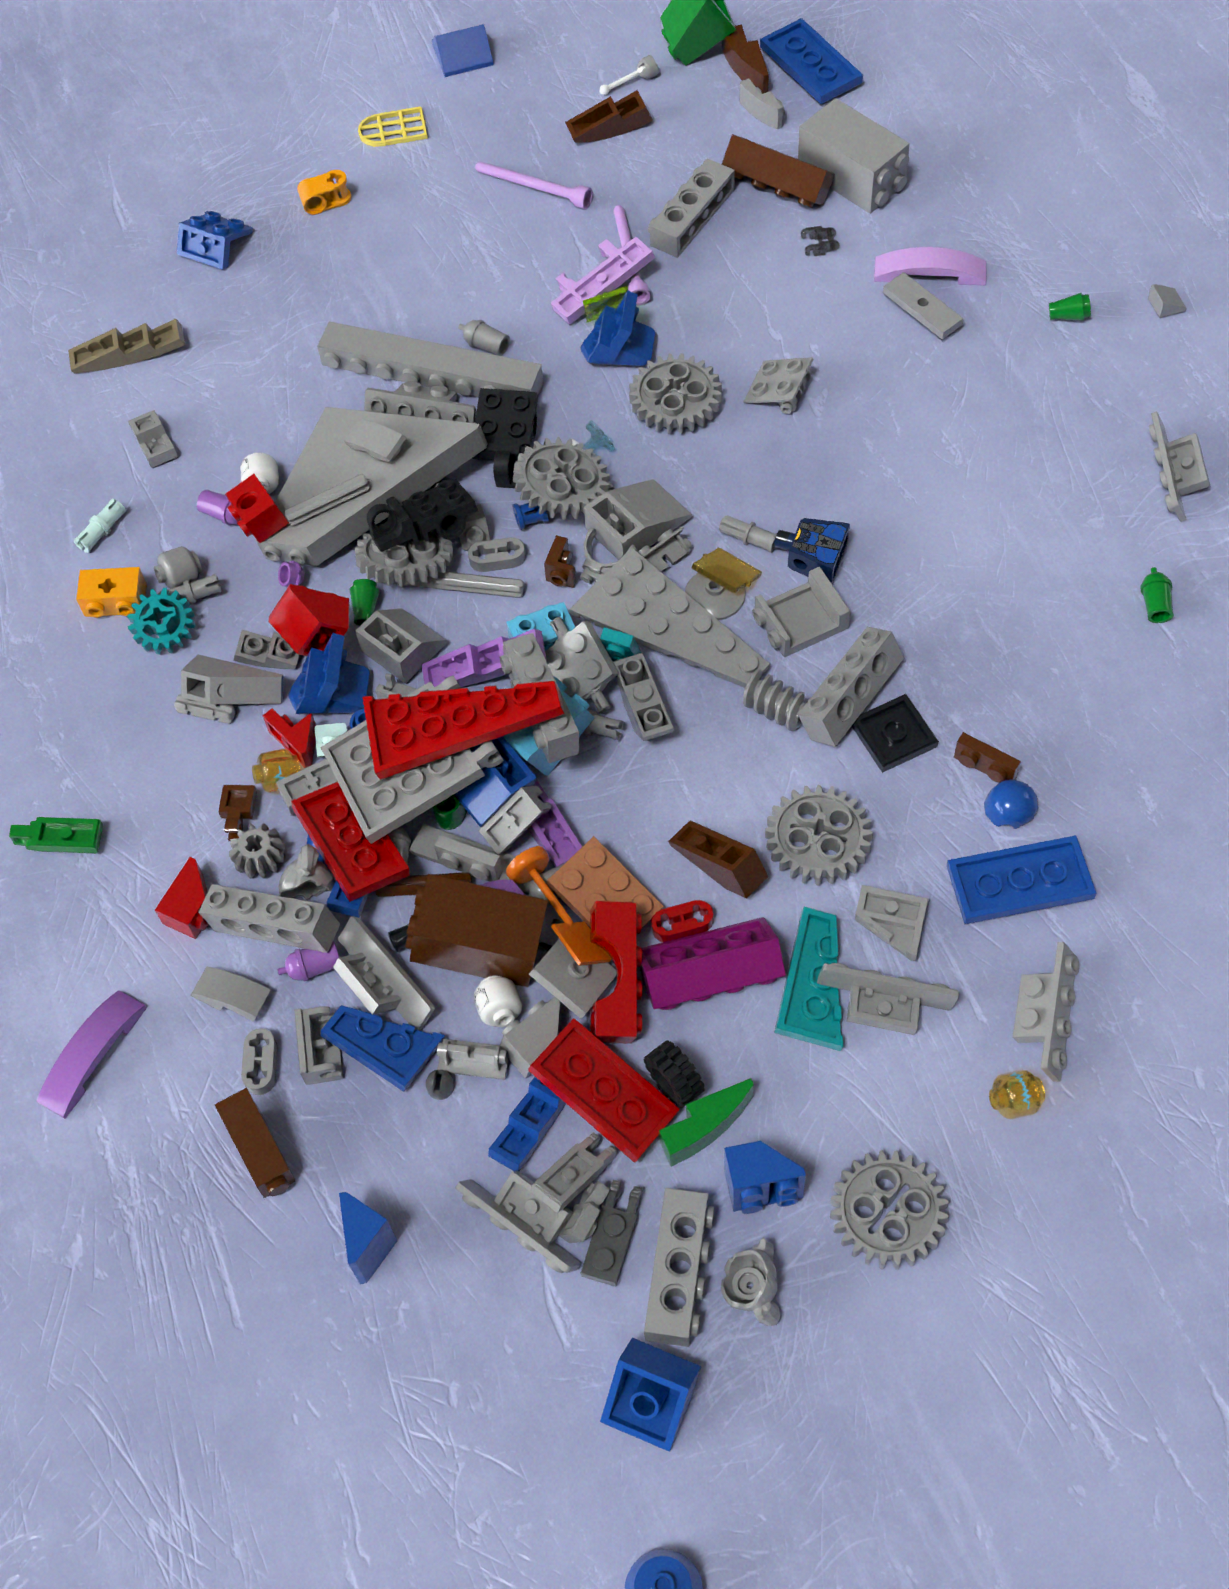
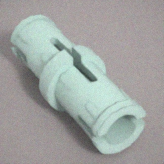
[74,499,126,553]

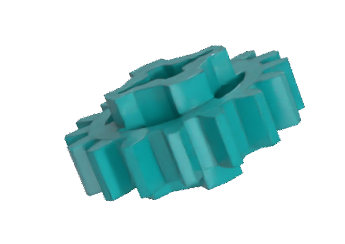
[127,588,196,654]

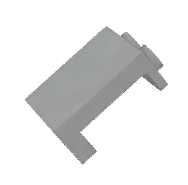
[752,566,850,658]

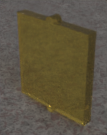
[691,547,762,593]

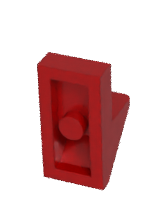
[262,708,316,768]

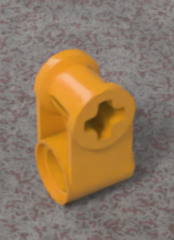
[297,170,352,215]

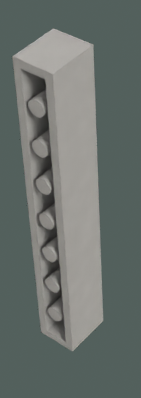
[317,321,544,397]

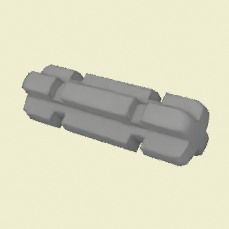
[174,694,235,723]

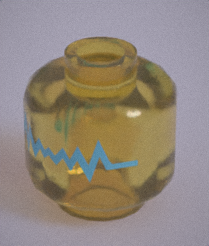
[252,749,300,793]
[989,1070,1045,1120]

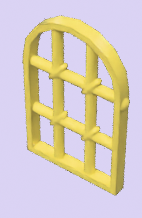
[358,106,428,147]

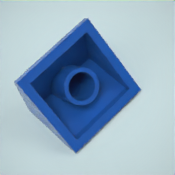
[432,24,494,77]
[339,1192,397,1284]

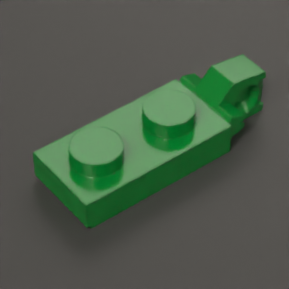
[9,817,103,853]

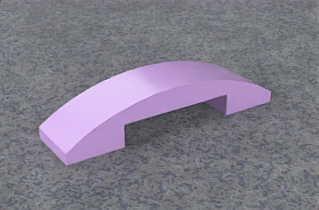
[874,247,986,286]

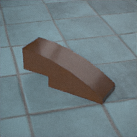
[722,25,769,94]
[565,90,653,143]

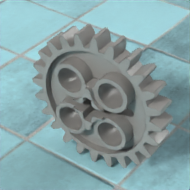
[629,353,722,434]
[513,437,610,520]
[355,524,453,587]
[765,785,872,885]
[830,1150,949,1270]

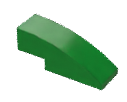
[659,1078,754,1167]

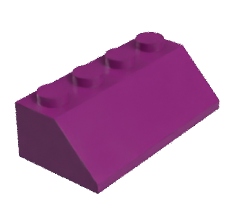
[640,917,786,1010]

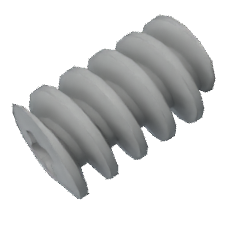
[743,669,809,731]

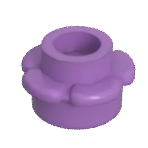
[278,560,304,588]

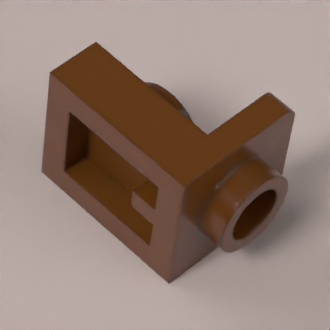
[544,535,576,588]

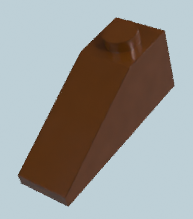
[668,820,768,899]

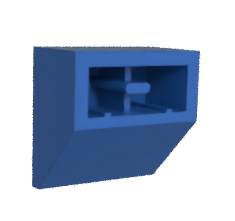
[454,736,537,828]
[724,1141,806,1214]

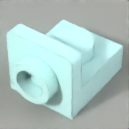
[315,723,347,757]

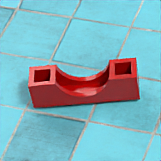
[590,901,642,1044]

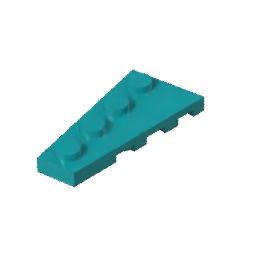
[774,907,843,1051]

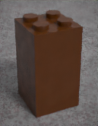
[405,874,548,987]

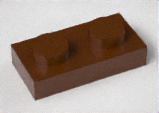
[954,732,1021,783]

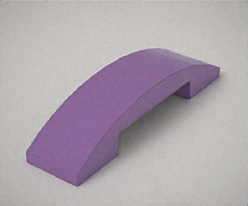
[36,990,147,1119]

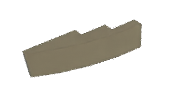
[68,319,185,374]

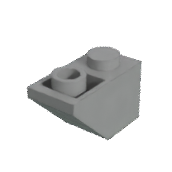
[500,997,560,1079]

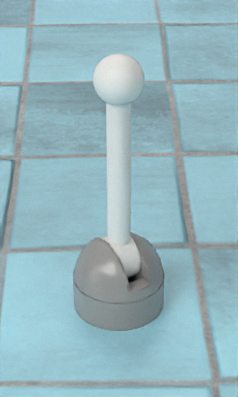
[600,55,659,95]

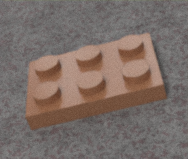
[546,836,664,929]

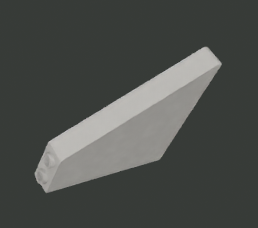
[255,407,488,566]

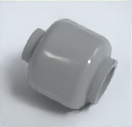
[154,546,202,589]

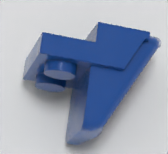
[580,290,655,366]
[288,633,370,715]

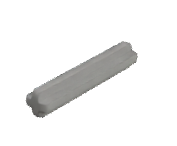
[284,474,370,526]

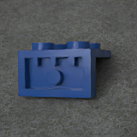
[177,211,253,270]

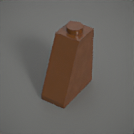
[214,1087,296,1198]

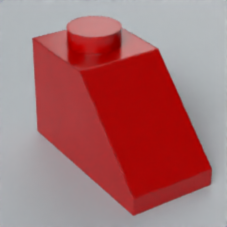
[155,857,209,939]

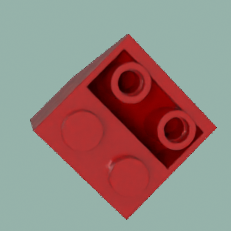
[269,584,349,656]

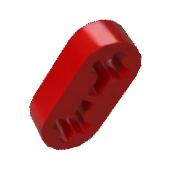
[651,900,713,942]

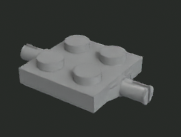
[545,617,619,713]

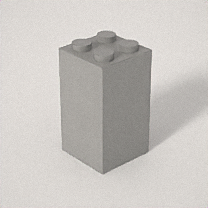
[798,98,910,214]

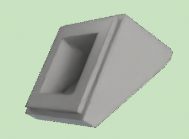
[1148,284,1186,318]

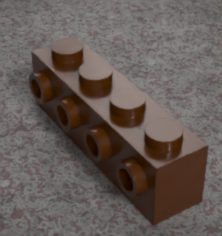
[722,134,835,208]

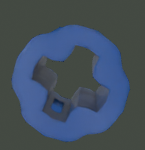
[512,503,549,530]

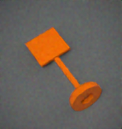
[506,846,612,966]

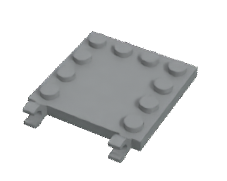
[320,675,503,844]

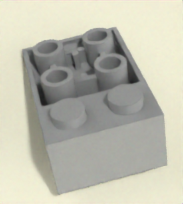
[584,479,692,560]

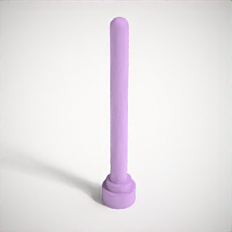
[475,162,593,209]
[614,205,650,306]

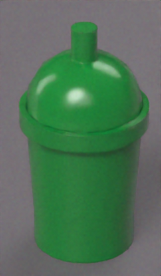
[1140,567,1174,623]

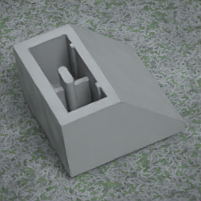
[355,608,447,683]

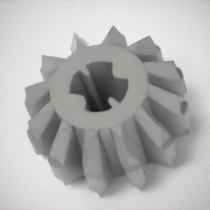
[229,823,285,879]

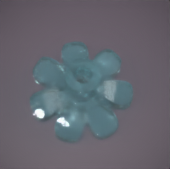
[584,420,615,452]

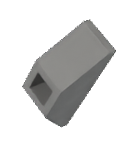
[613,653,674,741]

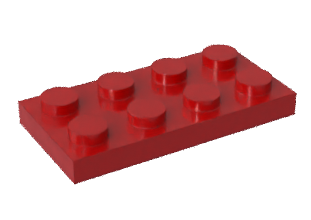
[291,781,410,902]
[528,1018,680,1163]

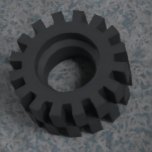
[643,1040,705,1108]

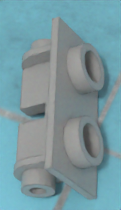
[638,526,692,572]
[437,1039,509,1080]

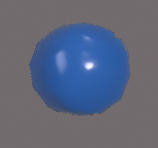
[984,780,1038,829]

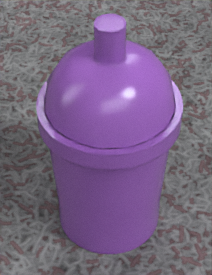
[197,490,237,525]
[277,941,339,982]

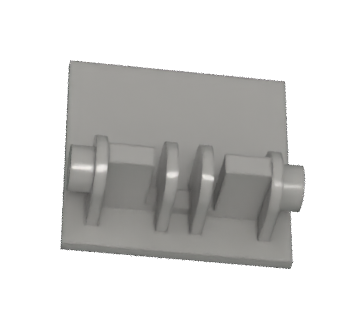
[743,357,813,414]

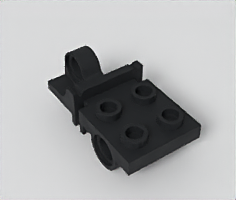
[472,388,538,488]
[367,479,478,552]

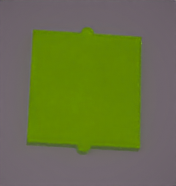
[583,286,628,322]

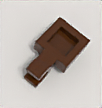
[218,785,257,841]

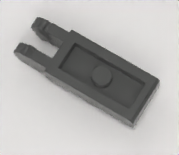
[581,1180,643,1287]

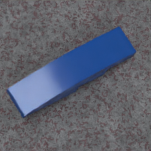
[488,1077,566,1171]

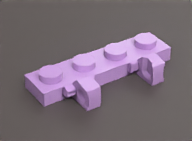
[551,237,655,325]

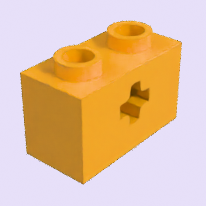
[76,567,147,618]

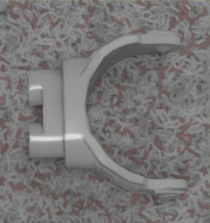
[580,528,638,584]

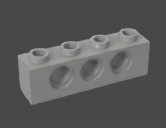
[648,158,735,258]
[798,627,904,747]
[198,884,340,953]
[644,1188,715,1347]

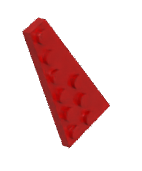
[362,681,565,780]

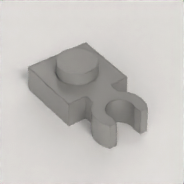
[558,1181,610,1243]

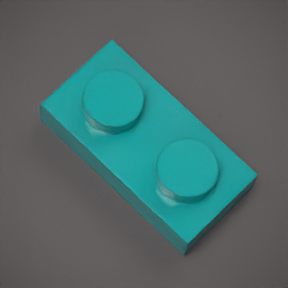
[600,627,642,662]

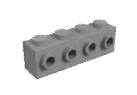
[499,633,579,763]

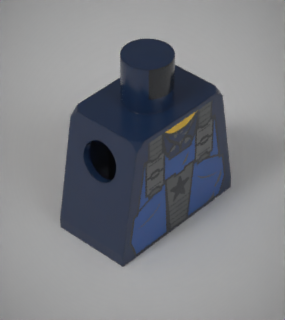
[774,518,850,584]

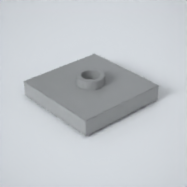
[529,939,617,1019]

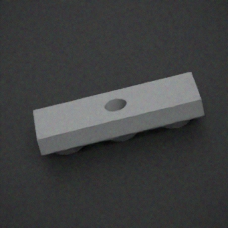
[883,272,963,339]

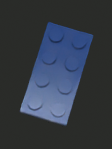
[760,18,863,104]
[947,835,1096,924]

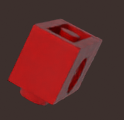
[225,474,289,543]

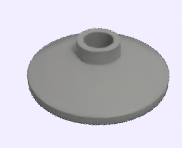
[685,569,745,620]

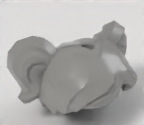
[278,844,335,900]
[721,1238,781,1326]

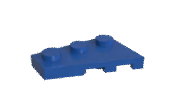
[321,1005,445,1092]

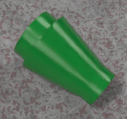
[1048,292,1091,321]
[349,579,380,626]

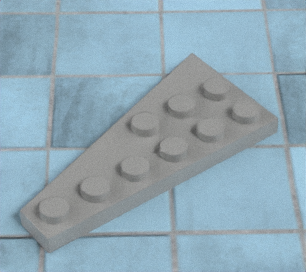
[569,547,770,688]

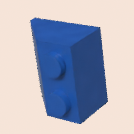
[600,1338,702,1452]

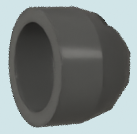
[426,1070,454,1100]

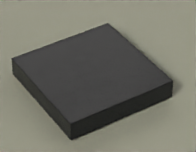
[852,694,939,773]

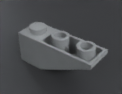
[181,654,283,704]

